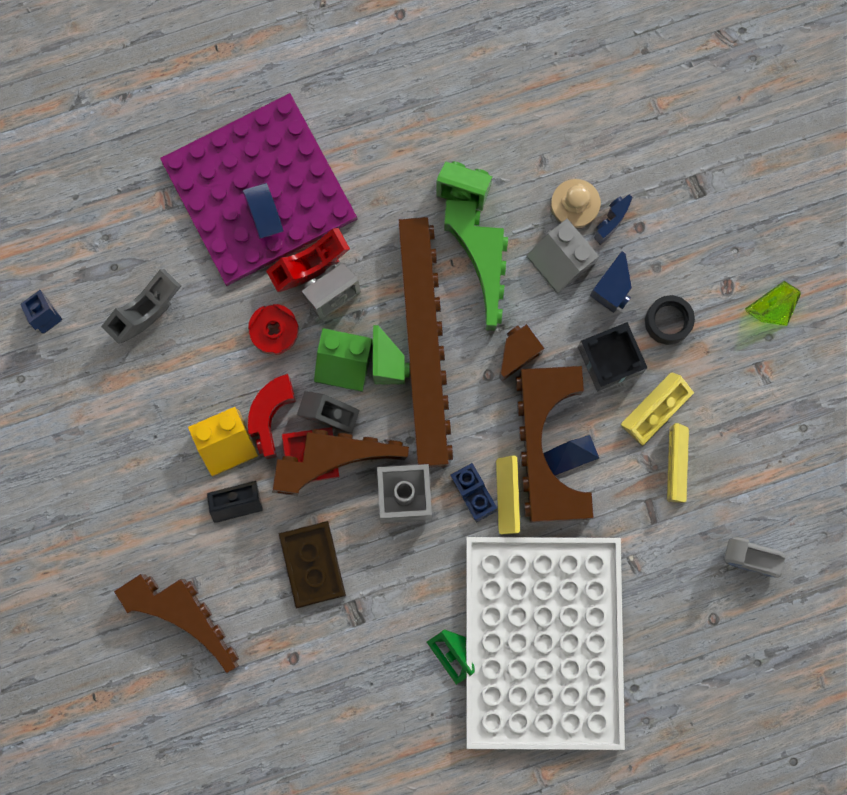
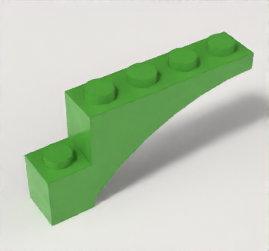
[444,200,508,331]

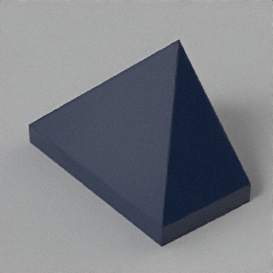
[543,435,599,476]

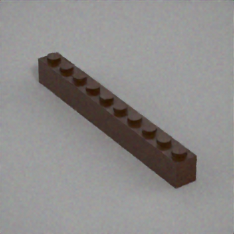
[398,217,453,468]

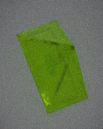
[745,281,801,326]

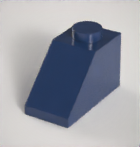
[590,251,632,313]

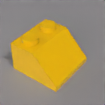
[188,407,258,477]

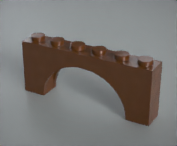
[516,366,594,523]

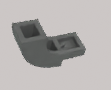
[101,269,181,344]

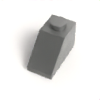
[297,391,360,434]

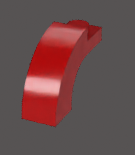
[266,228,350,292]
[248,374,296,459]

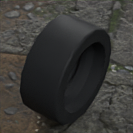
[645,295,695,345]

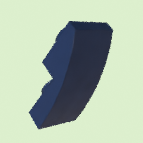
[242,183,284,239]
[594,194,633,245]
[450,463,498,523]

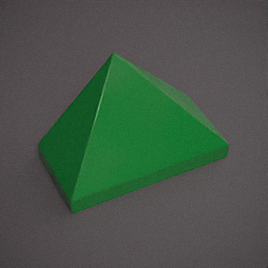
[427,629,475,685]

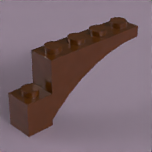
[272,429,409,496]
[114,574,239,673]

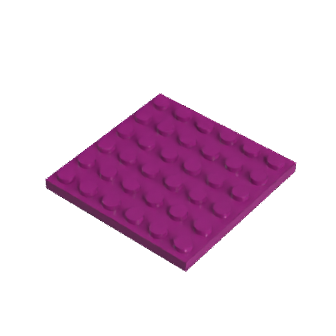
[160,93,358,286]

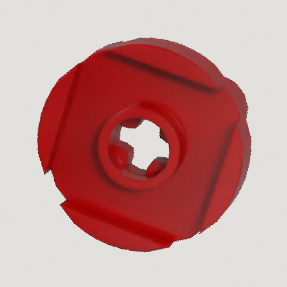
[248,304,299,355]

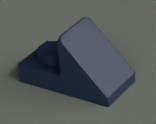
[20,290,62,333]

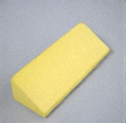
[621,373,694,446]
[667,423,689,503]
[496,456,520,535]

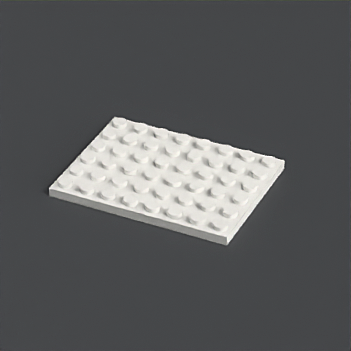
[466,537,625,750]

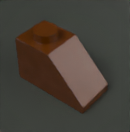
[499,324,545,382]

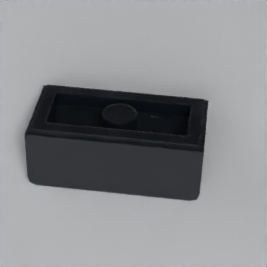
[207,481,263,523]

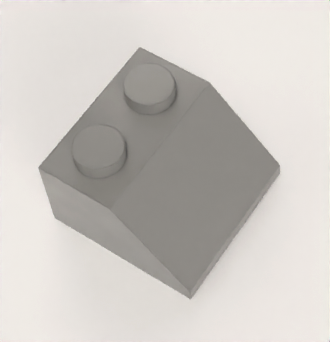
[526,218,599,294]
[302,263,361,320]
[377,464,432,524]

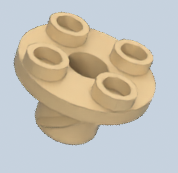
[551,179,601,229]

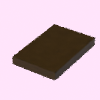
[278,521,346,609]

